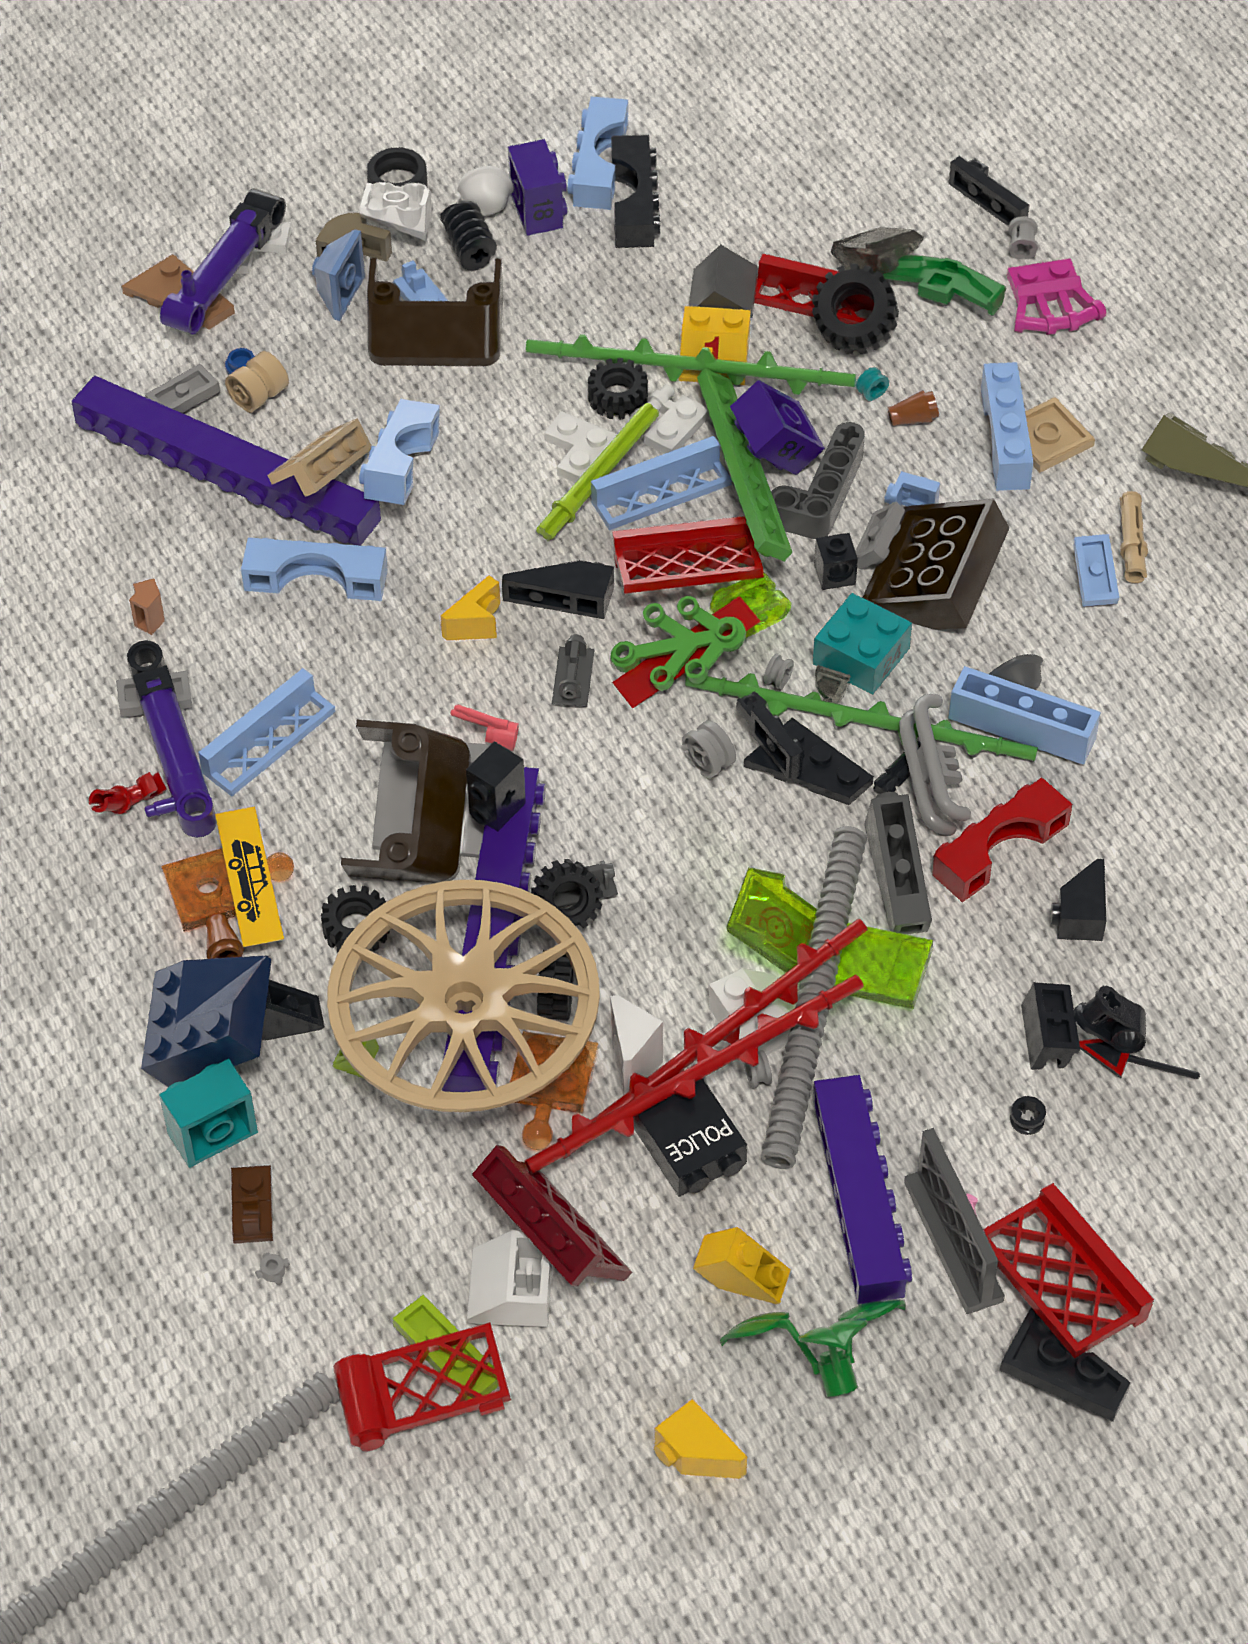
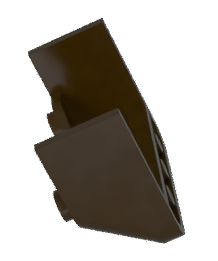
[367,258,503,366]
[341,719,471,883]

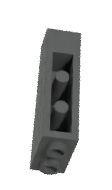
[864,792,932,936]

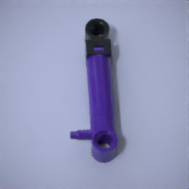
[160,188,286,335]
[127,640,217,838]

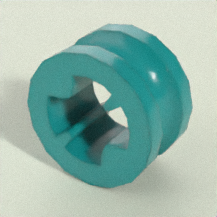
[856,367,889,401]

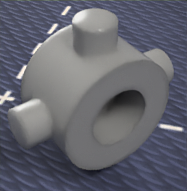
[255,1253,290,1284]

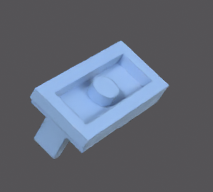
[392,260,448,301]
[1073,534,1119,607]

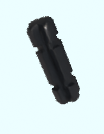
[873,741,921,794]

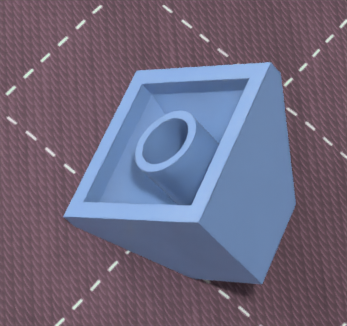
[312,230,365,321]

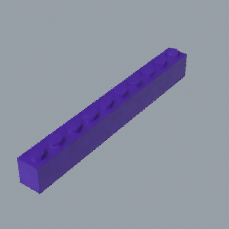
[71,375,381,546]
[442,767,546,1092]

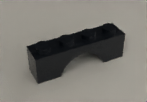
[611,135,660,248]

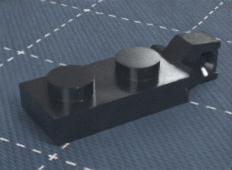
[736,691,805,780]

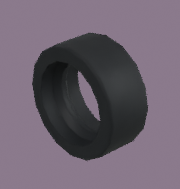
[367,147,427,188]

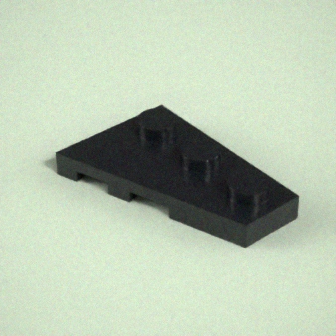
[744,717,874,805]
[999,1307,1131,1421]

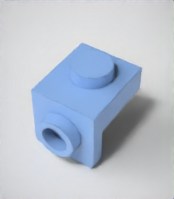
[885,471,940,506]

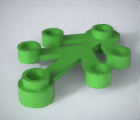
[611,596,746,691]

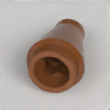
[887,390,939,426]
[206,914,244,959]

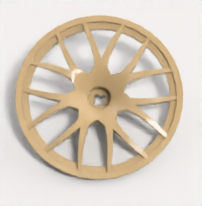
[327,880,600,1112]

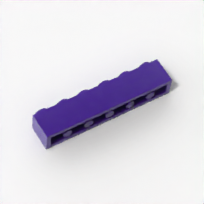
[813,1075,912,1305]

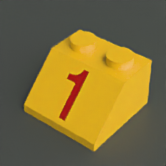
[679,306,751,385]

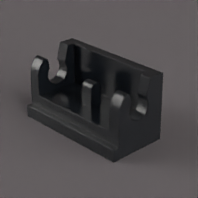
[1021,982,1080,1070]

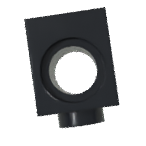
[814,533,858,590]

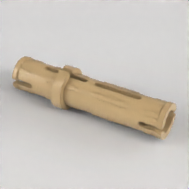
[1120,491,1148,583]

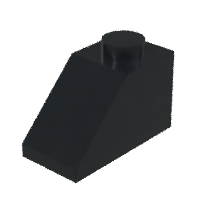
[1050,859,1107,941]
[262,979,325,1041]

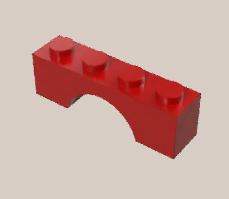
[932,777,1073,903]

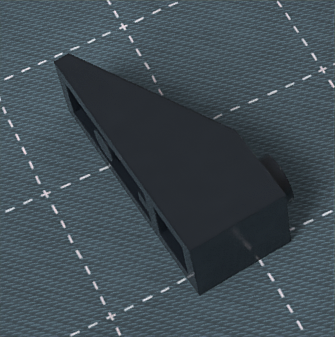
[501,560,614,619]

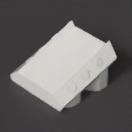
[359,182,432,241]

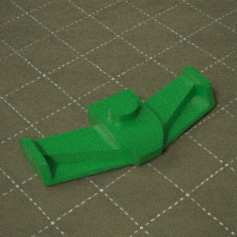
[874,252,1006,316]

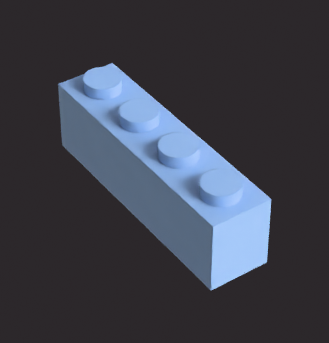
[948,666,1101,765]

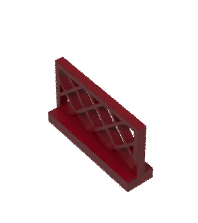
[471,1145,632,1286]

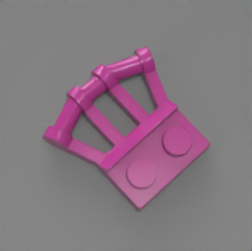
[1007,258,1107,335]

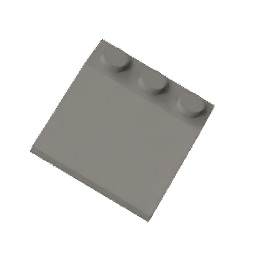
[372,742,491,858]

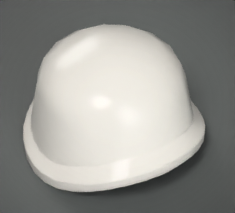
[457,166,514,216]

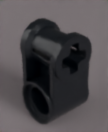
[1073,985,1146,1054]

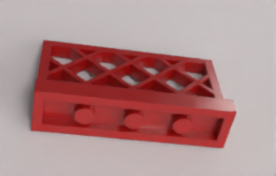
[612,516,764,594]
[983,1183,1154,1358]

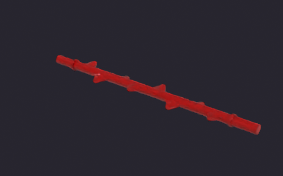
[562,918,868,1159]
[524,974,864,1174]

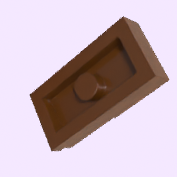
[231,1165,273,1244]

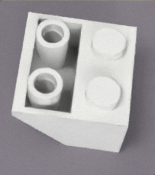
[467,1230,552,1327]

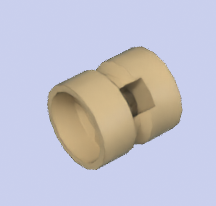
[225,351,289,413]

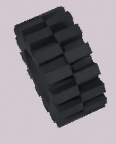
[588,358,648,420]
[531,859,603,928]
[321,885,390,953]
[537,950,575,1021]

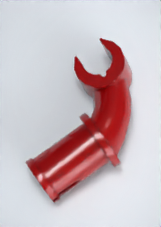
[89,772,167,814]

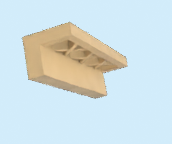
[267,418,372,497]

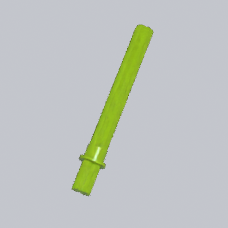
[536,403,659,541]

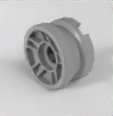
[682,720,736,778]

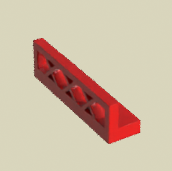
[755,253,874,324]

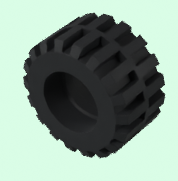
[812,264,899,354]

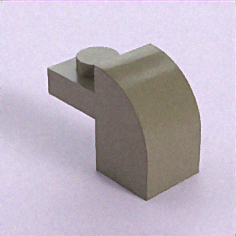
[315,213,392,262]

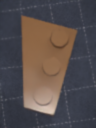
[122,254,235,329]

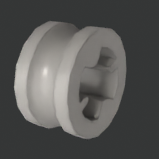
[764,654,794,690]
[744,1050,772,1088]

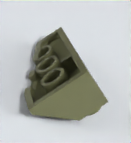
[1142,412,1248,487]

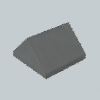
[688,244,758,318]

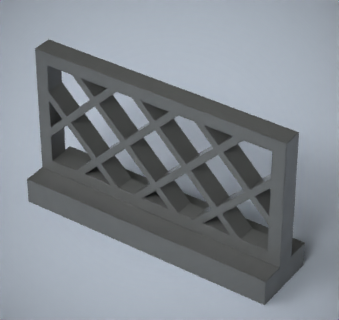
[904,1128,1005,1315]

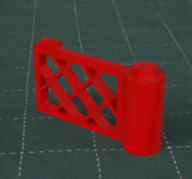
[333,1322,511,1451]

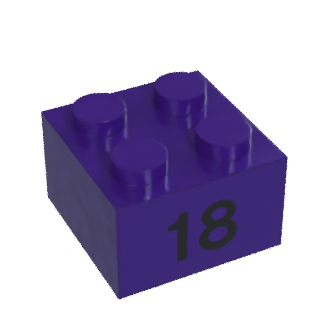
[508,139,568,236]
[730,380,825,475]

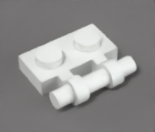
[630,384,710,454]

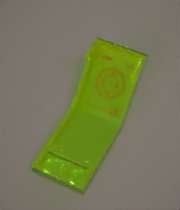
[726,867,933,1009]

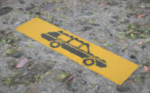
[215,806,284,947]

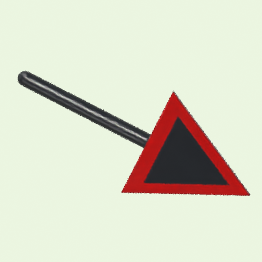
[1079,1039,1200,1079]

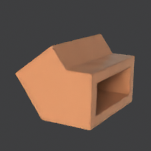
[129,578,165,635]

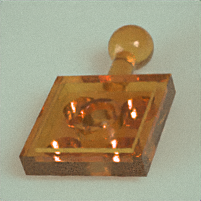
[161,848,294,932]
[510,1031,598,1150]

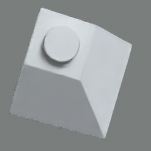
[709,969,795,1055]

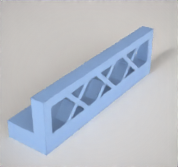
[591,436,732,530]
[198,668,335,797]

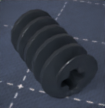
[440,201,497,271]

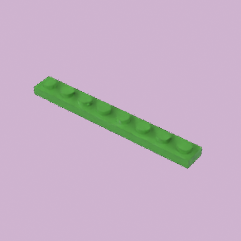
[697,368,792,562]

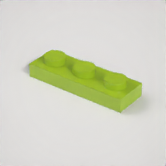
[392,1294,499,1400]

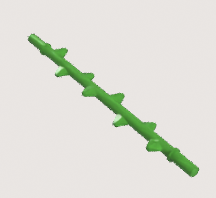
[526,334,856,395]
[685,673,1038,761]

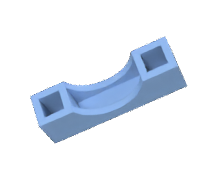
[568,96,628,210]
[981,362,1033,491]
[359,399,440,505]
[241,537,388,601]

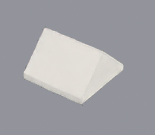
[610,995,663,1095]

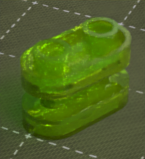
[710,572,791,638]

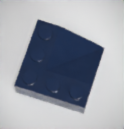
[141,955,272,1087]

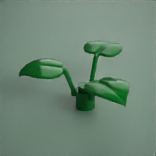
[720,1300,906,1397]

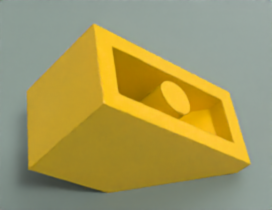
[654,1399,747,1479]

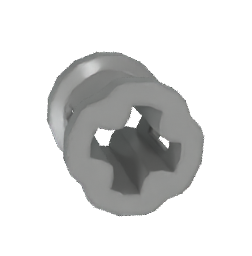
[1008,216,1038,259]

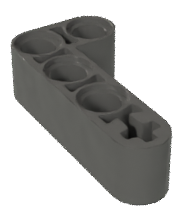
[771,422,865,539]

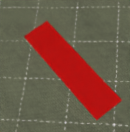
[612,596,761,708]

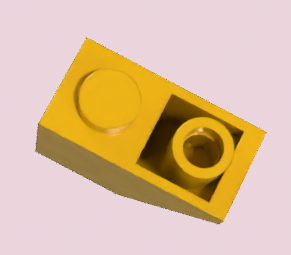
[693,1227,791,1304]

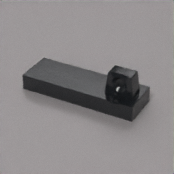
[949,156,1029,231]

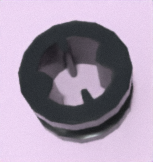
[1010,1096,1046,1135]

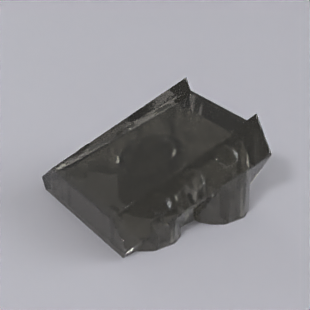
[831,227,924,274]

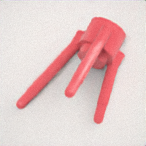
[450,704,519,751]

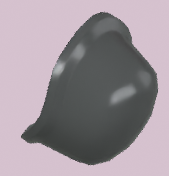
[989,654,1044,690]

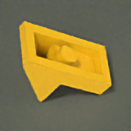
[440,575,500,640]

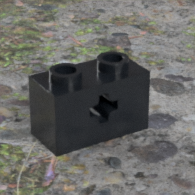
[466,741,526,832]

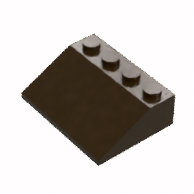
[862,498,1010,630]

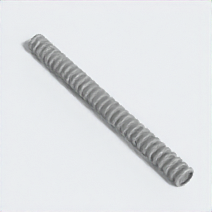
[761,826,867,1169]
[0,1371,339,1644]

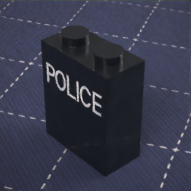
[634,1078,747,1197]

